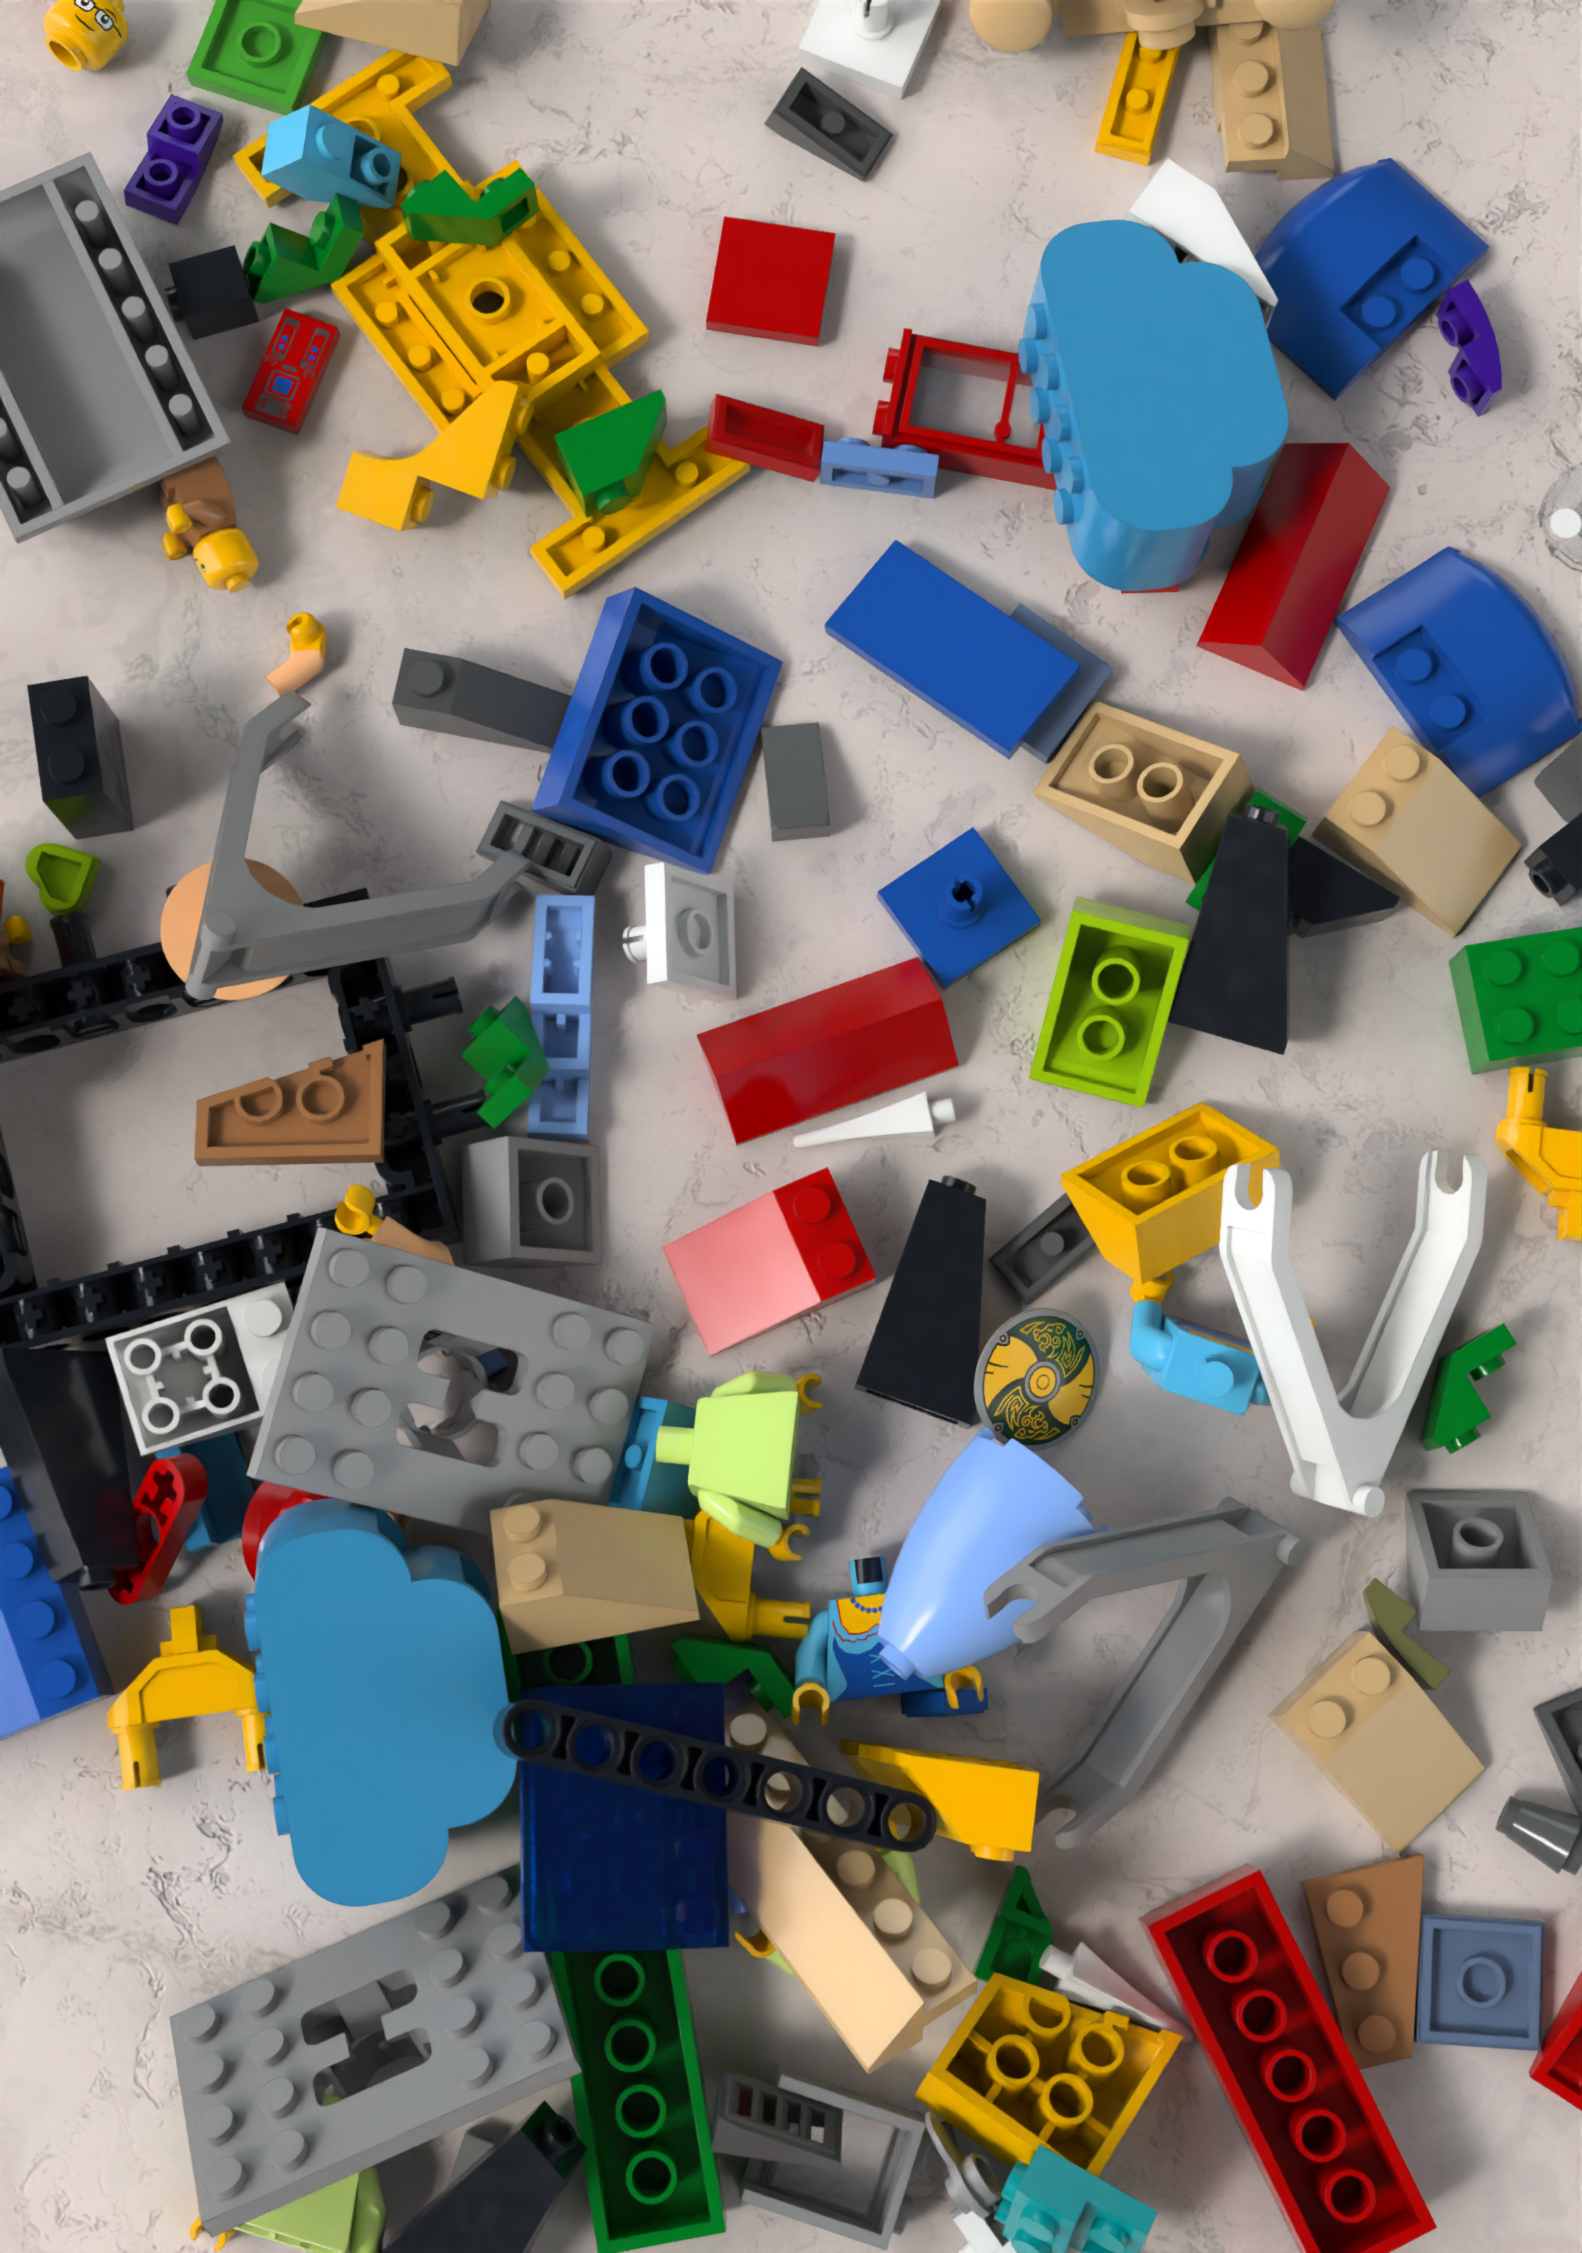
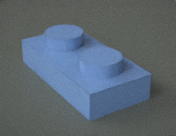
[820,437,939,499]

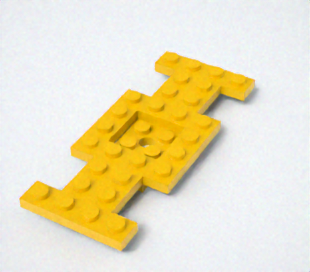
[233,50,750,600]

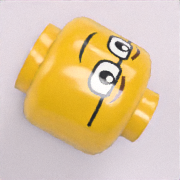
[43,0,129,72]

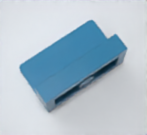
[607,1395,698,1520]
[155,1432,256,1553]

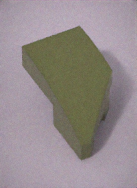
[1363,1578,1451,1691]

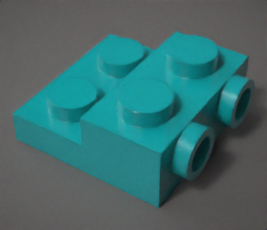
[994,2145,1158,2253]

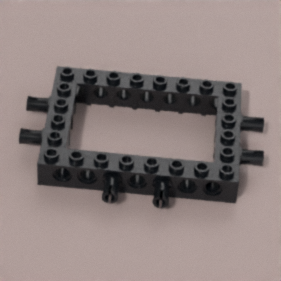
[0,884,491,1350]

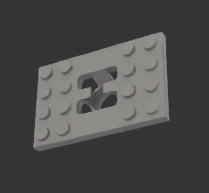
[247,1227,657,1536]
[169,1864,582,2238]

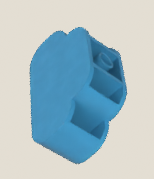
[1018,220,1289,591]
[244,1498,517,1907]

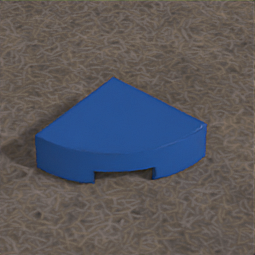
[901,1688,989,1717]

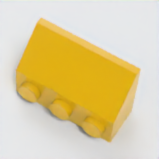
[1060,1101,1281,1285]

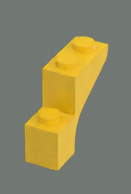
[336,380,534,531]

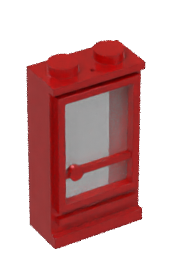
[872,328,1057,490]

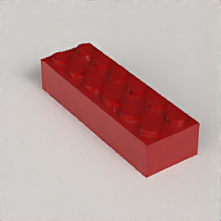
[1138,1863,1437,2253]

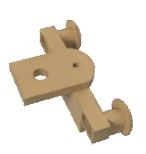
[969,0,1336,53]

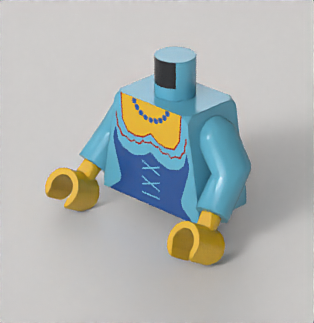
[1129,1270,1315,1416]
[791,1556,984,1726]

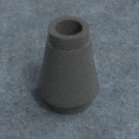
[1495,1796,1582,1875]

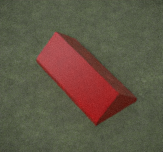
[1196,443,1390,691]
[697,957,959,1146]

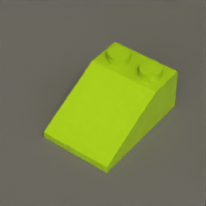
[1029,896,1191,1108]

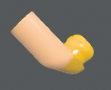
[265,612,327,696]

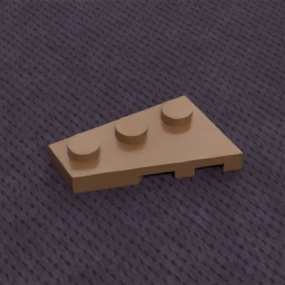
[194,1039,386,1166]
[1300,1853,1424,2070]

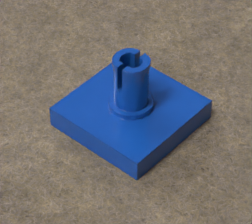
[877,827,1041,991]

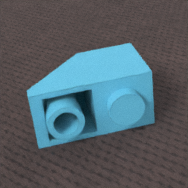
[261,104,402,209]

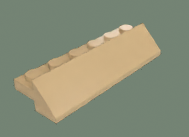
[1207,21,1335,181]
[655,1700,978,2075]

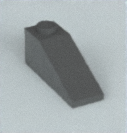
[392,648,571,754]

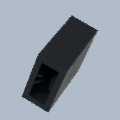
[27,676,134,840]

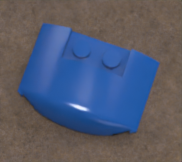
[1254,158,1490,401]
[1334,546,1582,799]

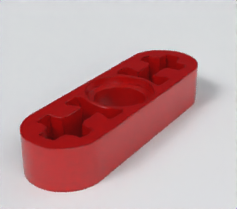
[107,1453,208,1605]

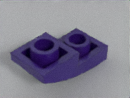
[123,94,224,225]
[1436,279,1502,417]

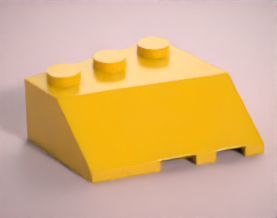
[839,1739,1040,1862]
[913,1972,1184,2177]

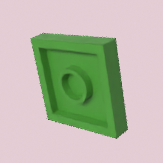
[187,0,329,116]

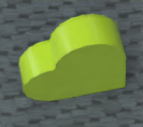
[25,843,102,919]

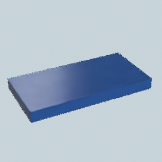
[825,539,1080,760]

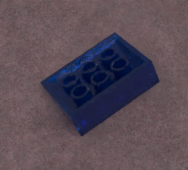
[519,1682,729,1952]

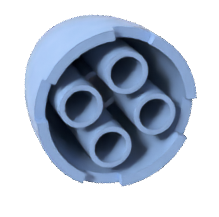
[877,1427,1110,1680]

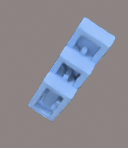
[527,894,595,1142]

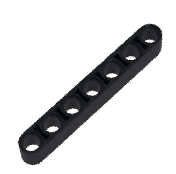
[493,1699,937,1852]

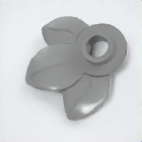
[925,2110,1002,2219]

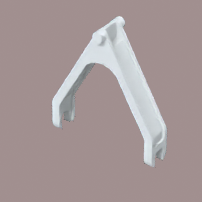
[1219,1150,1487,1518]

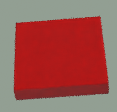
[706,216,836,347]

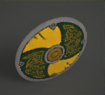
[974,1308,1100,1452]

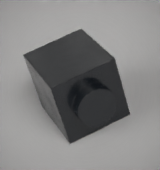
[165,245,260,340]

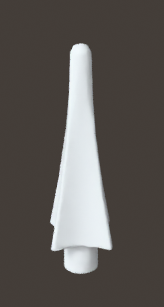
[793,1091,956,1148]
[1039,1942,1193,2043]

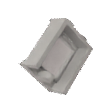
[738,2063,931,2251]

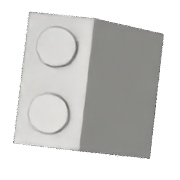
[461,1136,602,1269]
[1405,1492,1553,1631]

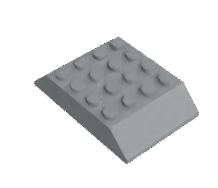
[0,151,233,544]

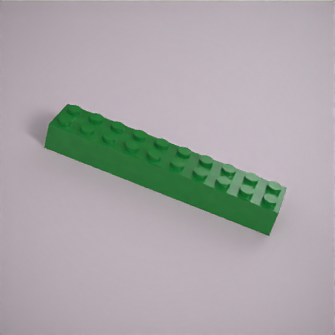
[495,1608,727,2253]

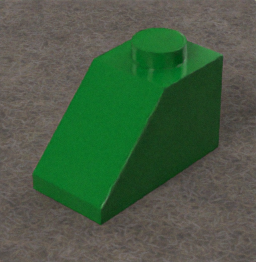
[554,389,667,518]

